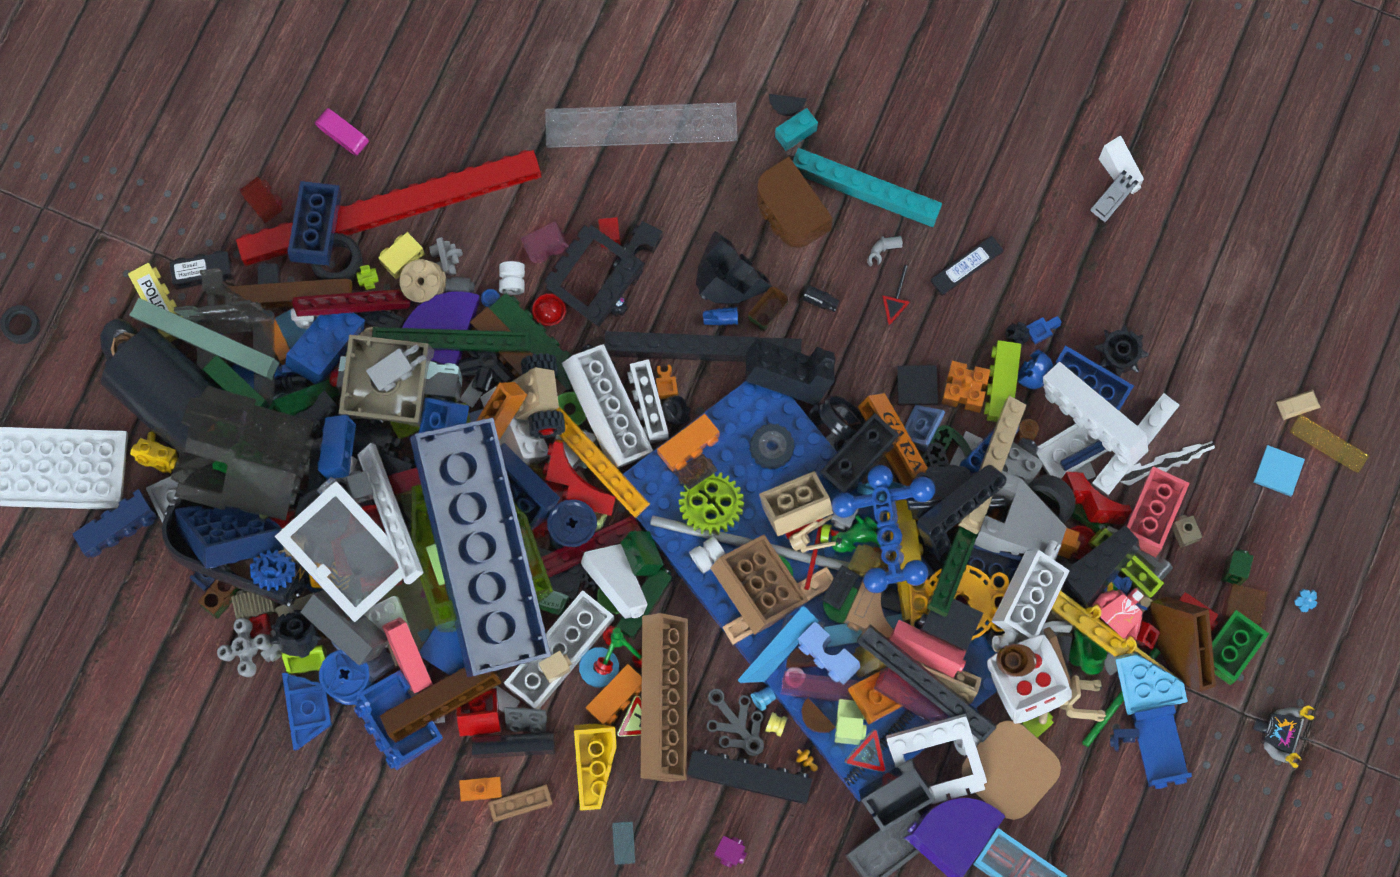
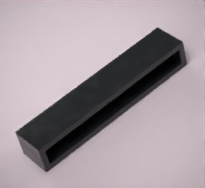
[687,748,812,805]

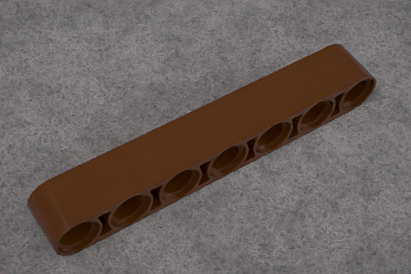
[219,279,352,311]

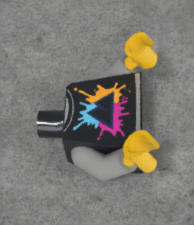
[1252,706,1315,768]

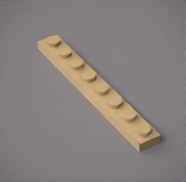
[959,396,1026,534]

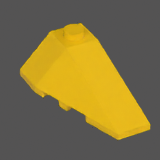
[574,724,616,810]

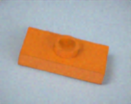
[459,777,502,802]

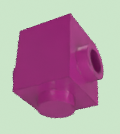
[714,836,747,868]

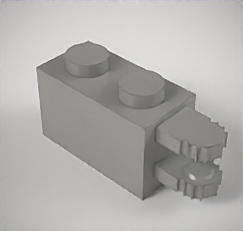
[366,345,426,392]

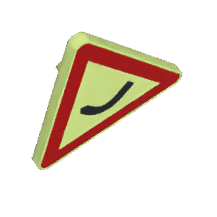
[617,696,642,737]

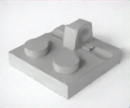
[146,471,187,523]

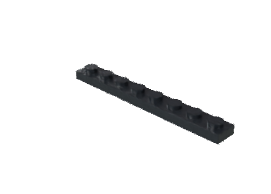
[857,624,996,742]

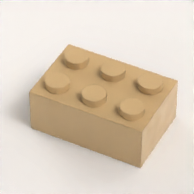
[759,471,833,536]

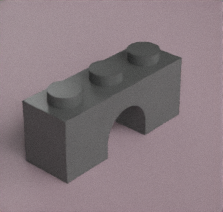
[346,470,373,507]

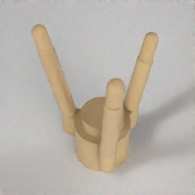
[789,515,836,553]

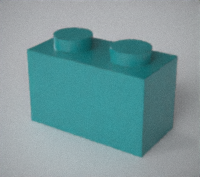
[775,108,818,151]

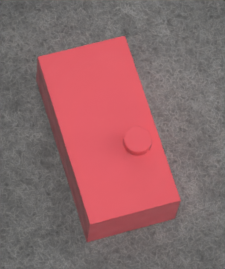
[1126,466,1190,558]

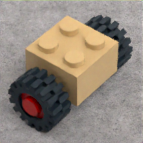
[512,353,565,439]

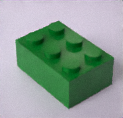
[1212,610,1269,685]

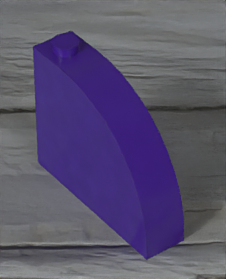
[403,291,481,366]
[904,798,1005,877]

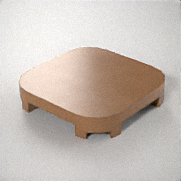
[961,720,1061,820]

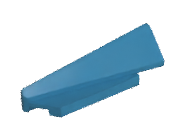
[738,606,819,683]

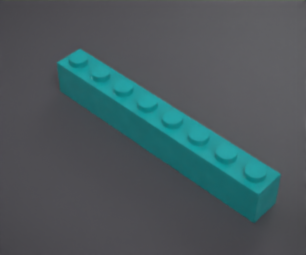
[793,148,942,228]

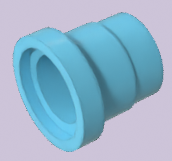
[751,686,776,711]

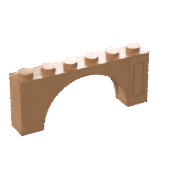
[843,578,968,652]

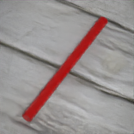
[804,526,822,590]

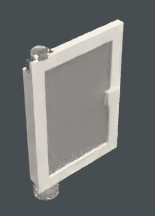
[275,477,403,622]

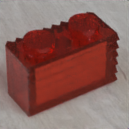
[239,177,283,224]

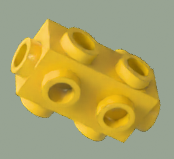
[131,432,179,473]

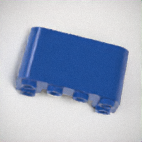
[354,670,443,770]

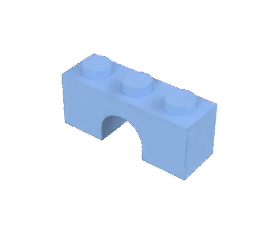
[798,622,861,685]

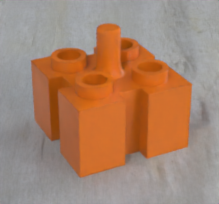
[941,361,990,413]

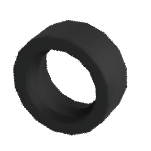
[0,305,41,344]

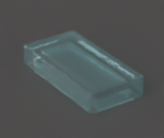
[612,822,635,865]

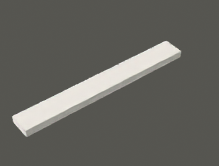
[358,443,424,584]

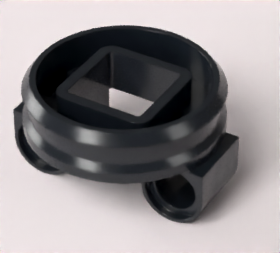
[808,396,865,452]

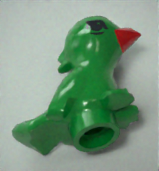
[830,515,881,553]

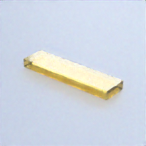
[1289,414,1369,473]

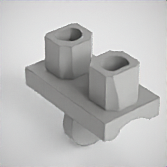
[429,237,463,276]

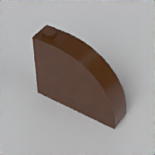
[1151,597,1216,692]

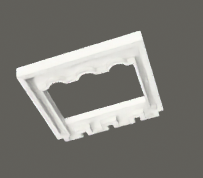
[886,714,987,806]

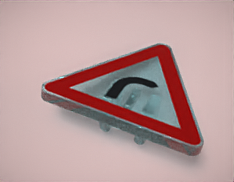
[845,729,886,773]

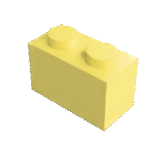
[378,232,425,279]

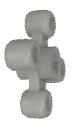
[217,618,273,677]

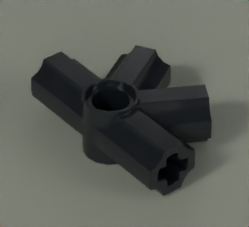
[458,351,515,393]

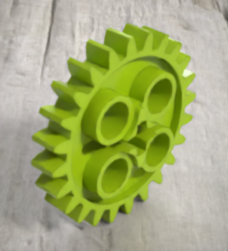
[679,472,744,535]

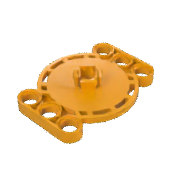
[908,565,1009,640]

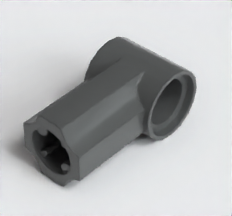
[1135,550,1173,581]

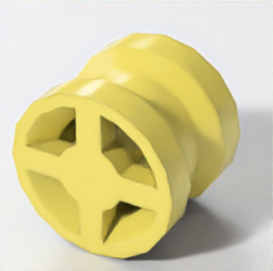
[766,712,787,737]

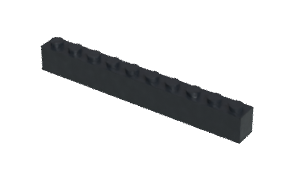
[604,331,802,362]

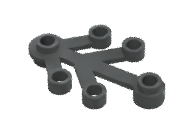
[707,689,764,756]

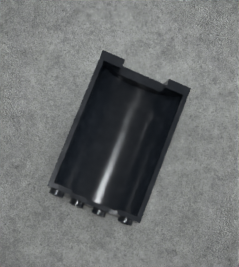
[101,327,238,463]

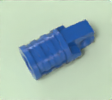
[703,307,738,326]

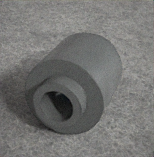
[446,277,474,293]

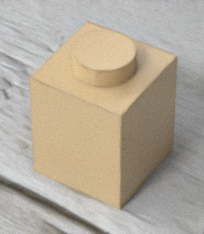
[539,651,572,683]

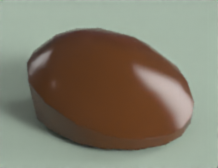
[996,644,1037,677]

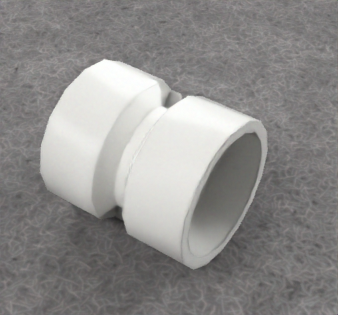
[499,261,525,295]
[689,536,726,573]

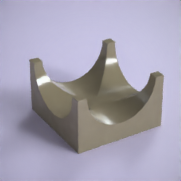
[339,335,434,428]

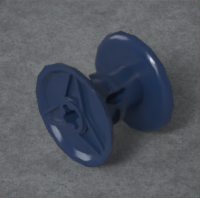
[547,499,597,551]

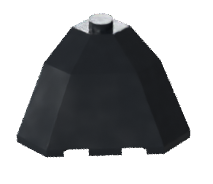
[696,231,773,304]

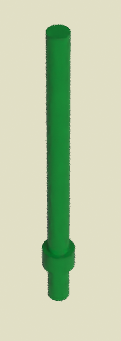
[1082,648,1160,747]

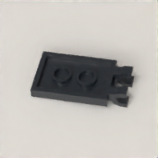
[352,419,404,460]

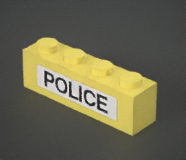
[128,263,183,342]

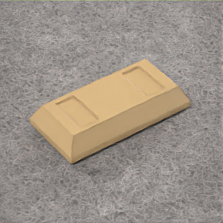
[1276,390,1320,420]

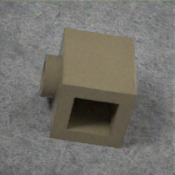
[1171,515,1202,548]

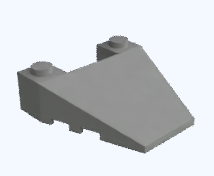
[974,471,1067,560]

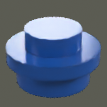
[481,289,500,308]

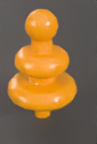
[796,749,818,771]

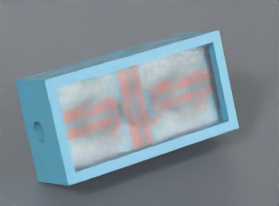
[973,828,1067,877]

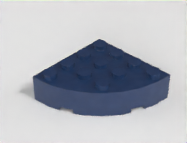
[175,505,284,569]

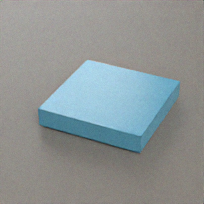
[1253,445,1305,497]

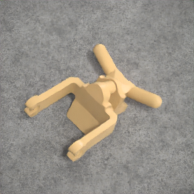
[1039,675,1106,724]

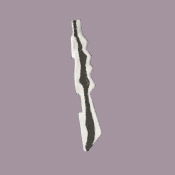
[1120,441,1215,486]

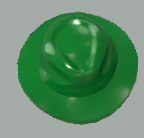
[1068,628,1108,675]

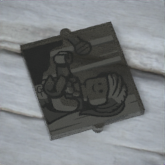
[674,453,718,490]

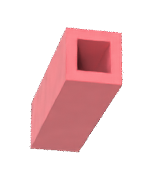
[382,617,433,694]
[889,620,966,678]

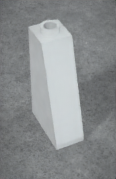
[581,544,647,619]

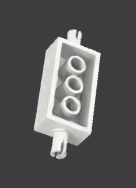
[991,540,1069,649]

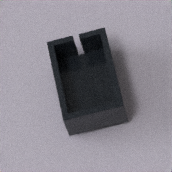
[859,759,935,832]

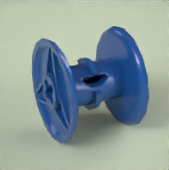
[319,650,375,705]

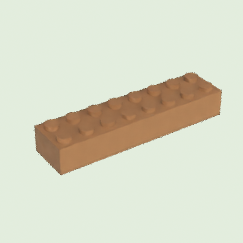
[641,613,688,782]

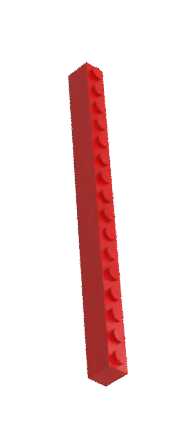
[236,150,541,267]

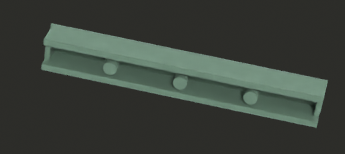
[129,298,280,381]

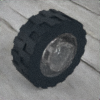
[750,423,794,470]

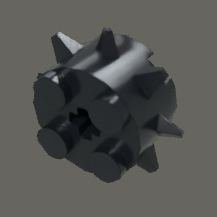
[1095,325,1149,377]
[269,609,322,658]

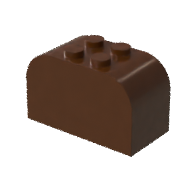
[757,157,833,248]

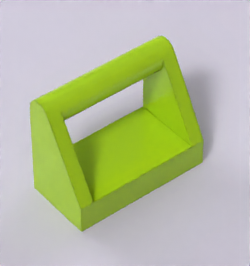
[282,645,327,675]

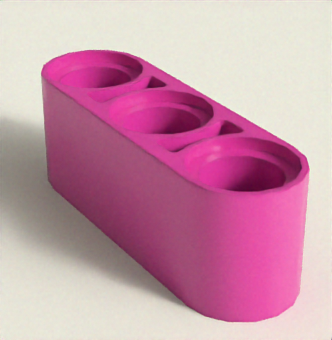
[315,108,369,156]

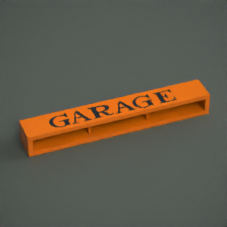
[858,393,959,536]

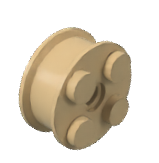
[400,259,446,303]

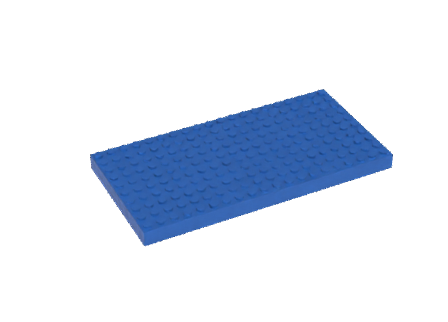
[623,381,998,802]

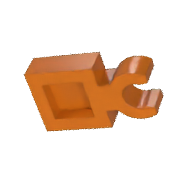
[656,364,678,399]

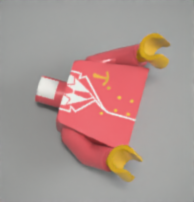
[1086,588,1144,652]

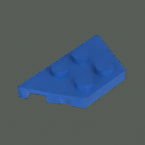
[282,673,332,751]

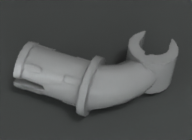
[867,236,902,267]

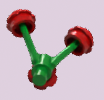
[594,626,642,675]

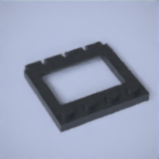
[544,225,645,327]

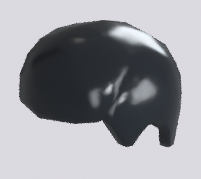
[662,395,691,425]

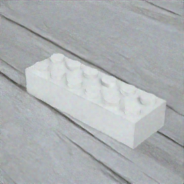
[562,344,653,468]
[1043,362,1148,467]
[504,590,614,709]

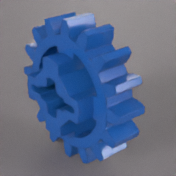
[250,549,295,591]

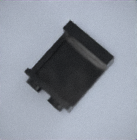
[918,595,983,651]

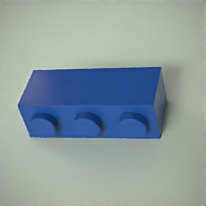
[318,415,356,480]

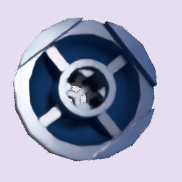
[1017,349,1053,389]

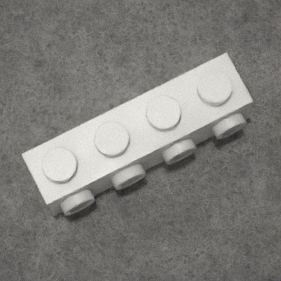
[627,359,669,444]

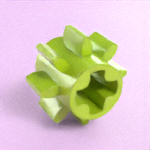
[356,265,379,290]

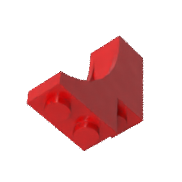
[543,439,616,516]

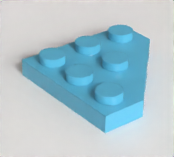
[1115,652,1187,715]

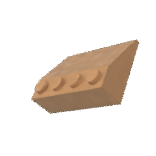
[710,535,809,635]

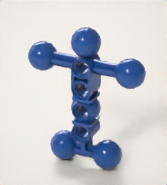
[832,465,935,593]

